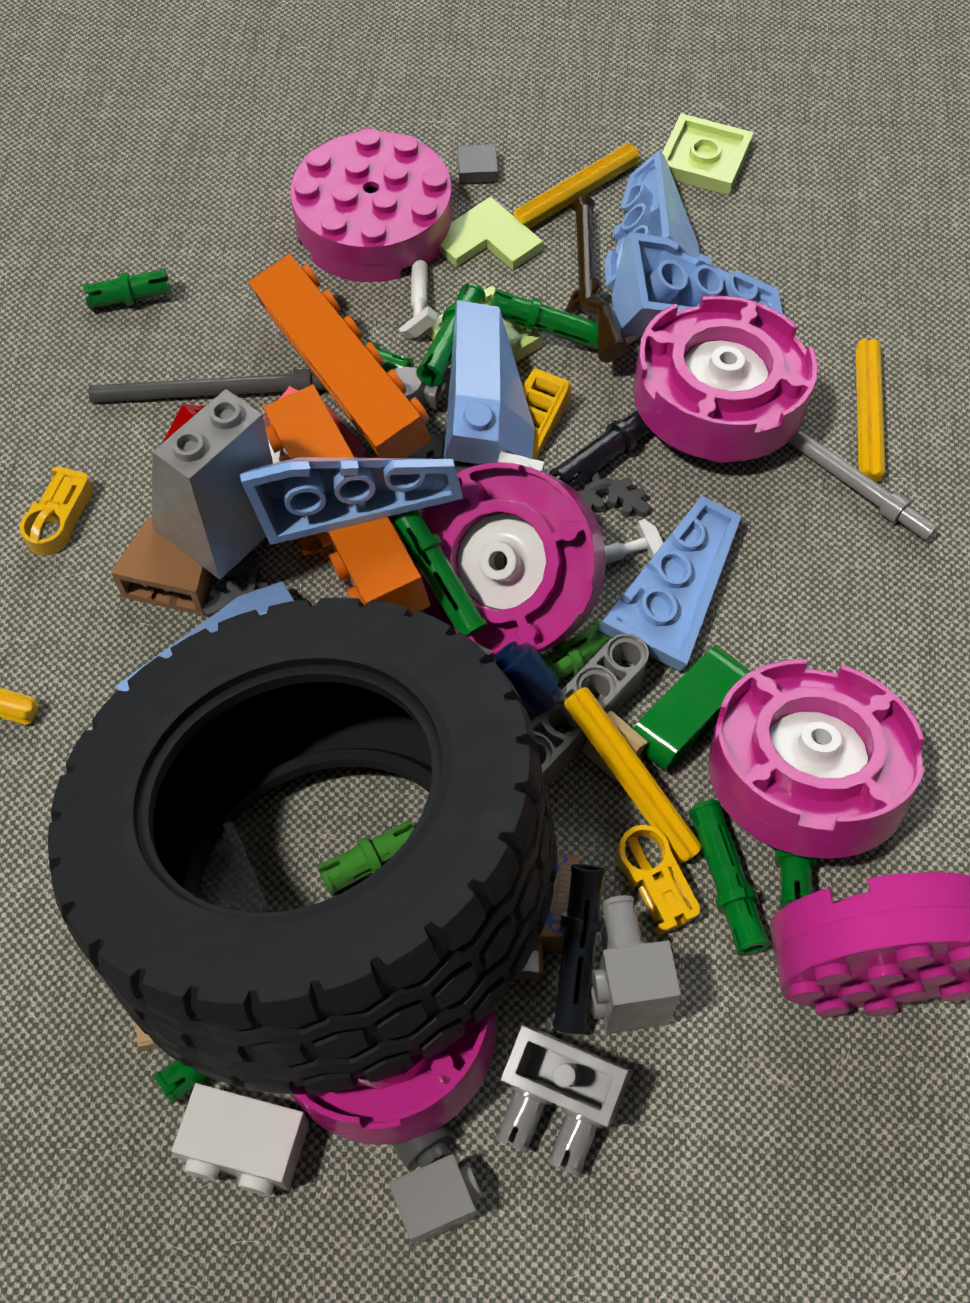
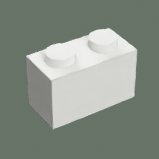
[171,1083,310,1196]

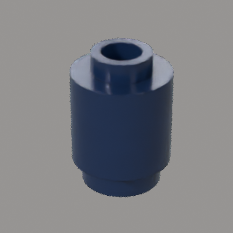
[493,641,563,716]

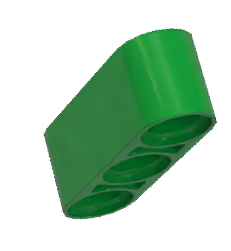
[633,645,751,773]

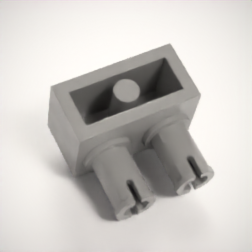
[589,895,681,1034]
[495,1026,633,1176]

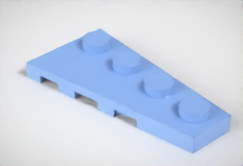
[596,496,742,671]

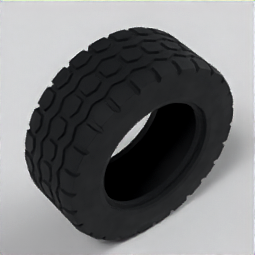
[48,597,558,1094]

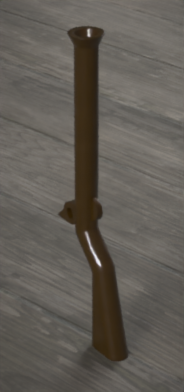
[564,196,628,363]

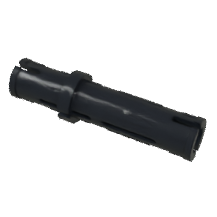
[549,410,651,489]
[552,864,606,1034]

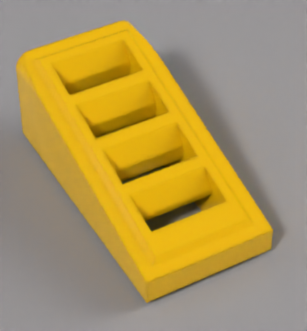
[523,368,571,460]

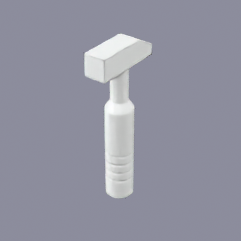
[399,260,437,339]
[605,519,663,565]

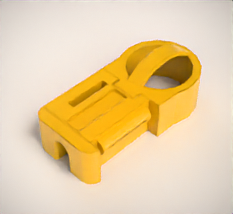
[19,466,93,556]
[616,825,700,935]

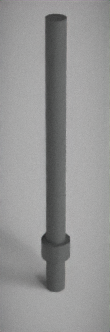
[88,369,325,403]

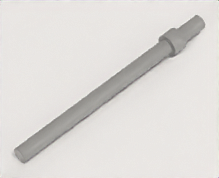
[788,429,938,541]

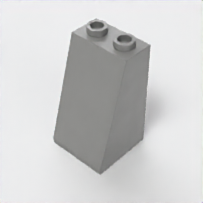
[152,389,273,579]

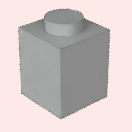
[388,1154,482,1247]

